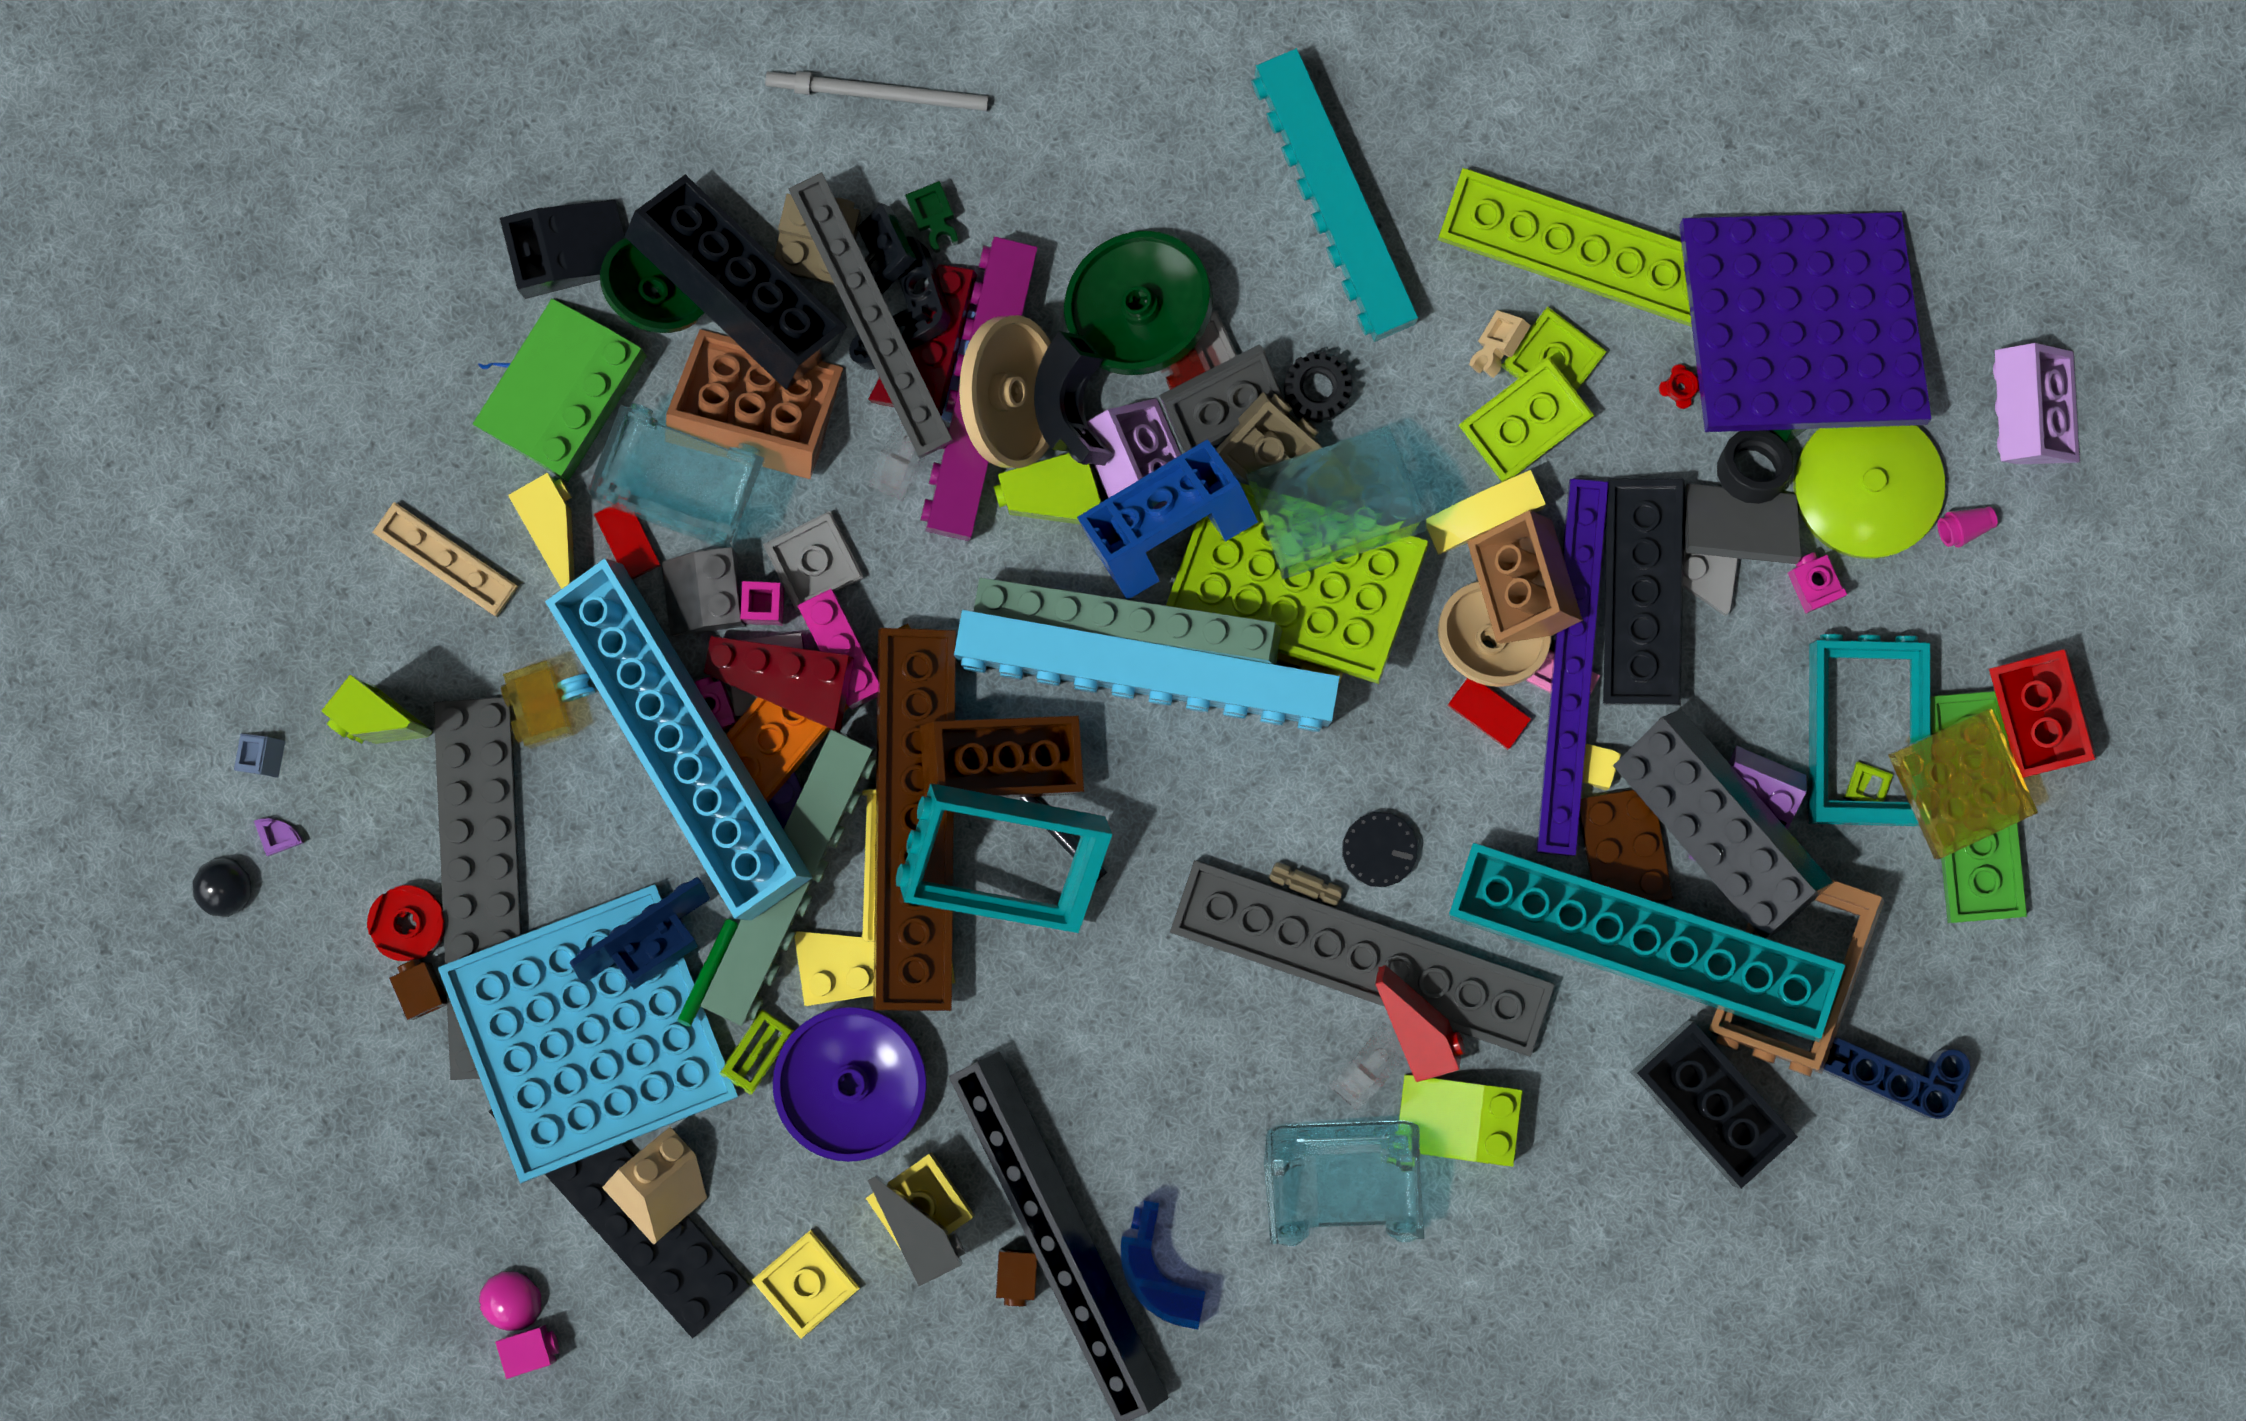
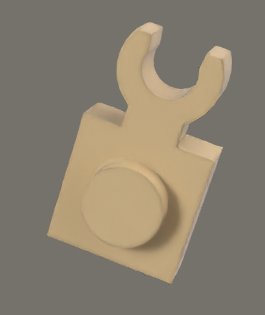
[1469,310,1530,378]

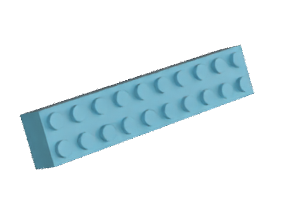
[545,558,812,920]
[954,610,1340,732]

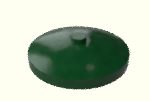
[1064,231,1213,375]

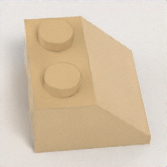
[602,1127,707,1245]

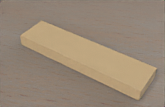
[372,502,518,617]

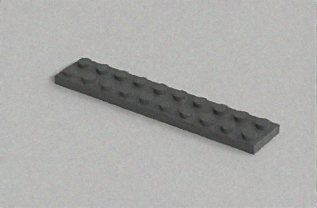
[433,697,522,1080]
[1170,860,1555,1057]

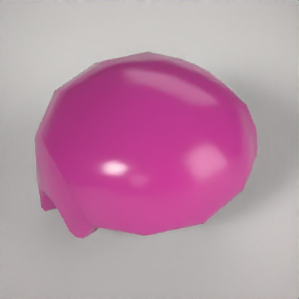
[479,1271,541,1331]

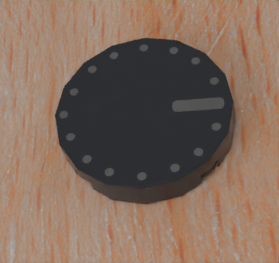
[1342,812,1417,887]

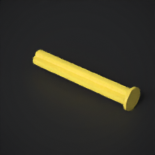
[862,789,876,942]

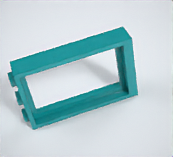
[1809,634,1930,826]
[896,783,1113,933]

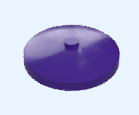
[773,1007,927,1162]

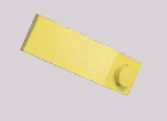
[508,473,575,589]

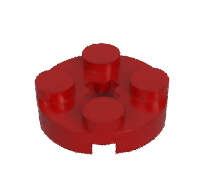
[367,885,444,961]

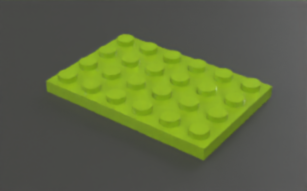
[1166,482,1429,684]

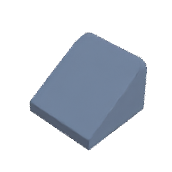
[234,733,285,778]

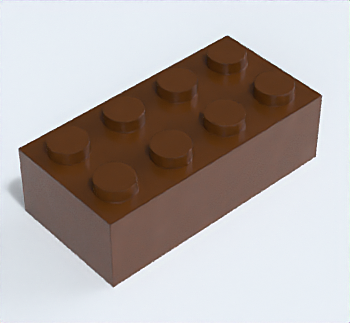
[920,716,1084,798]

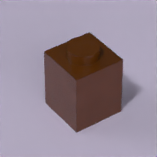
[389,959,447,1020]
[996,1249,1037,1307]

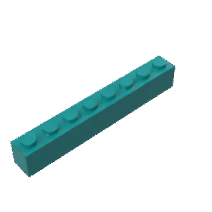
[1251,48,1418,342]

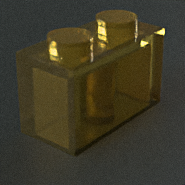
[501,660,574,749]

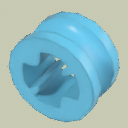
[557,674,595,702]

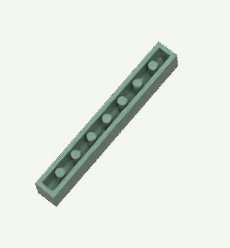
[973,577,1282,665]
[700,729,878,1026]

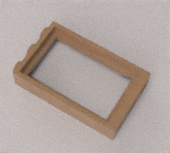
[1709,880,1884,1077]

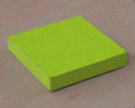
[1501,306,1607,391]

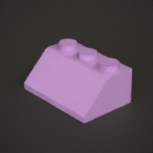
[1993,343,2080,464]
[1087,398,1181,509]

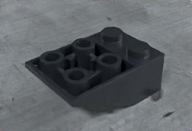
[500,200,625,299]

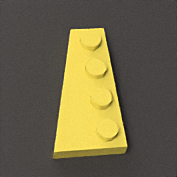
[795,931,955,1006]

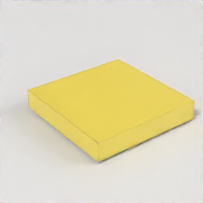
[752,1230,860,1339]

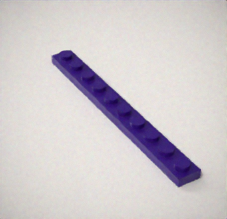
[1536,479,1608,856]

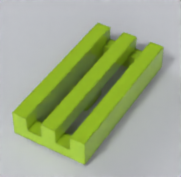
[719,1009,794,1095]

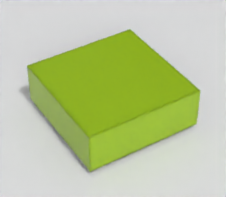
[1844,762,1893,802]

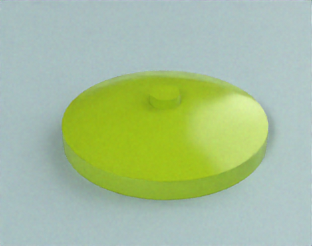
[1793,425,1945,559]

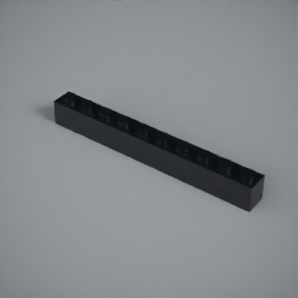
[948,1051,1169,1421]

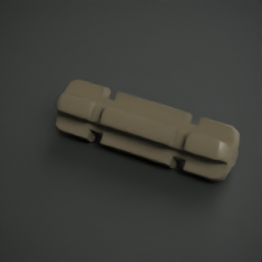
[1269,862,1343,906]

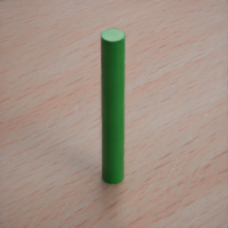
[677,919,739,1027]

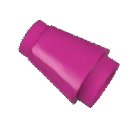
[1937,506,1998,548]

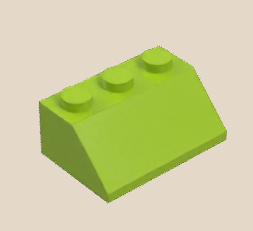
[321,675,433,744]

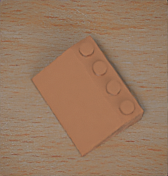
[666,329,843,479]

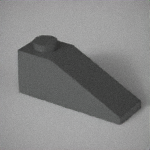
[868,1175,966,1286]

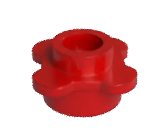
[1659,364,1700,409]

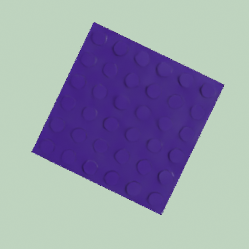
[1679,212,1932,432]

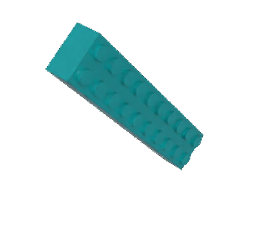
[1449,843,1845,1042]

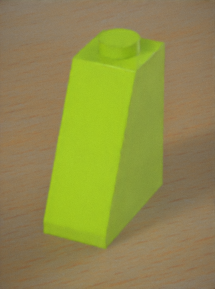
[993,453,1101,525]

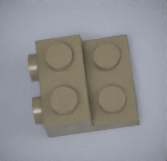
[774,194,861,285]
[1216,392,1322,494]

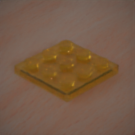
[1888,708,2038,859]

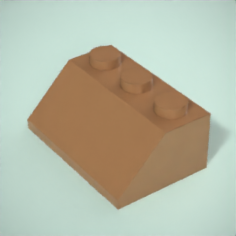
[1467,510,1583,644]

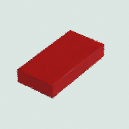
[594,498,661,580]
[1447,678,1531,750]

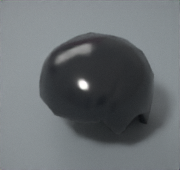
[192,858,251,917]

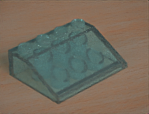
[1246,426,1426,580]

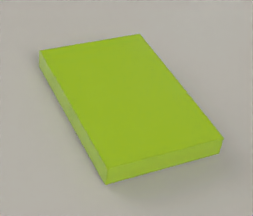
[1458,356,1594,482]

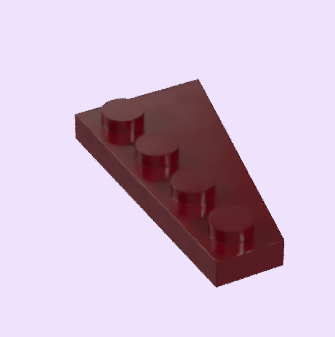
[868,264,977,416]
[704,636,854,732]

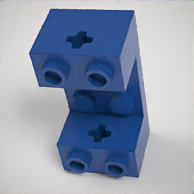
[1077,439,1258,600]

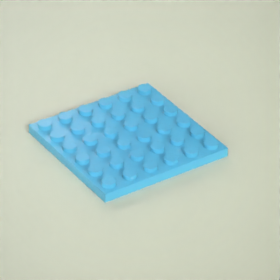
[438,884,738,1184]

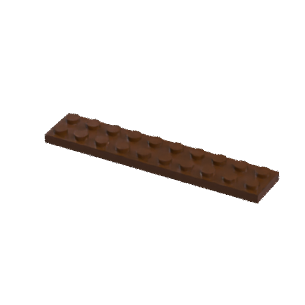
[873,628,956,1011]

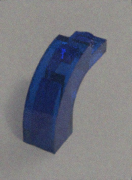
[1121,1199,1206,1330]

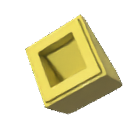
[1582,744,1621,791]

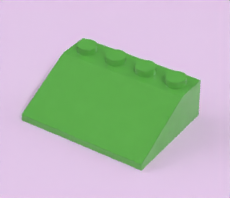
[473,299,647,482]

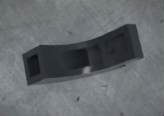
[1034,331,1113,466]

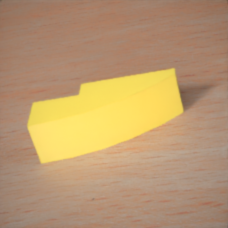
[1424,470,1546,555]

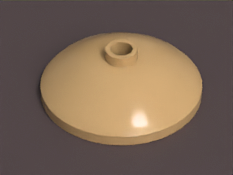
[1438,582,1551,687]

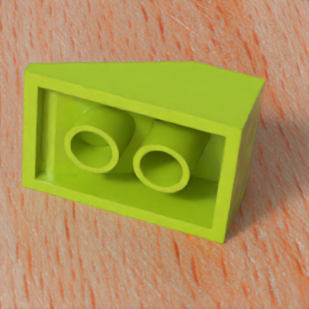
[1395,1074,1522,1167]

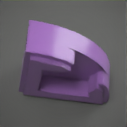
[254,818,304,856]

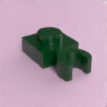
[905,181,958,253]

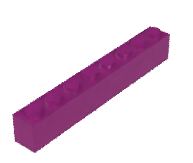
[920,236,1038,541]

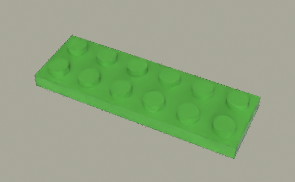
[1930,691,2027,923]

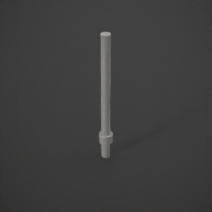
[765,71,988,111]

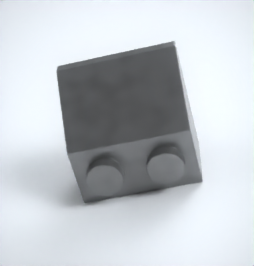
[662,547,745,636]

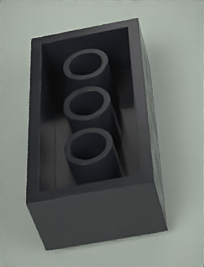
[1630,1021,1798,1189]

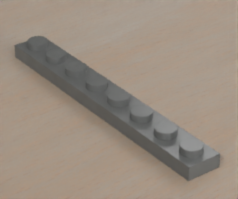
[788,172,953,459]

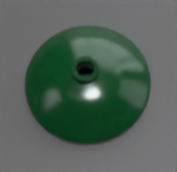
[600,238,704,333]

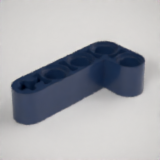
[1809,1037,1970,1119]

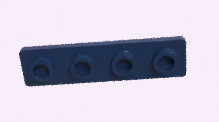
[570,877,710,989]

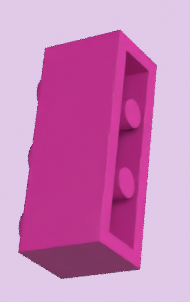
[797,589,879,710]

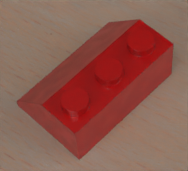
[1989,649,2097,779]

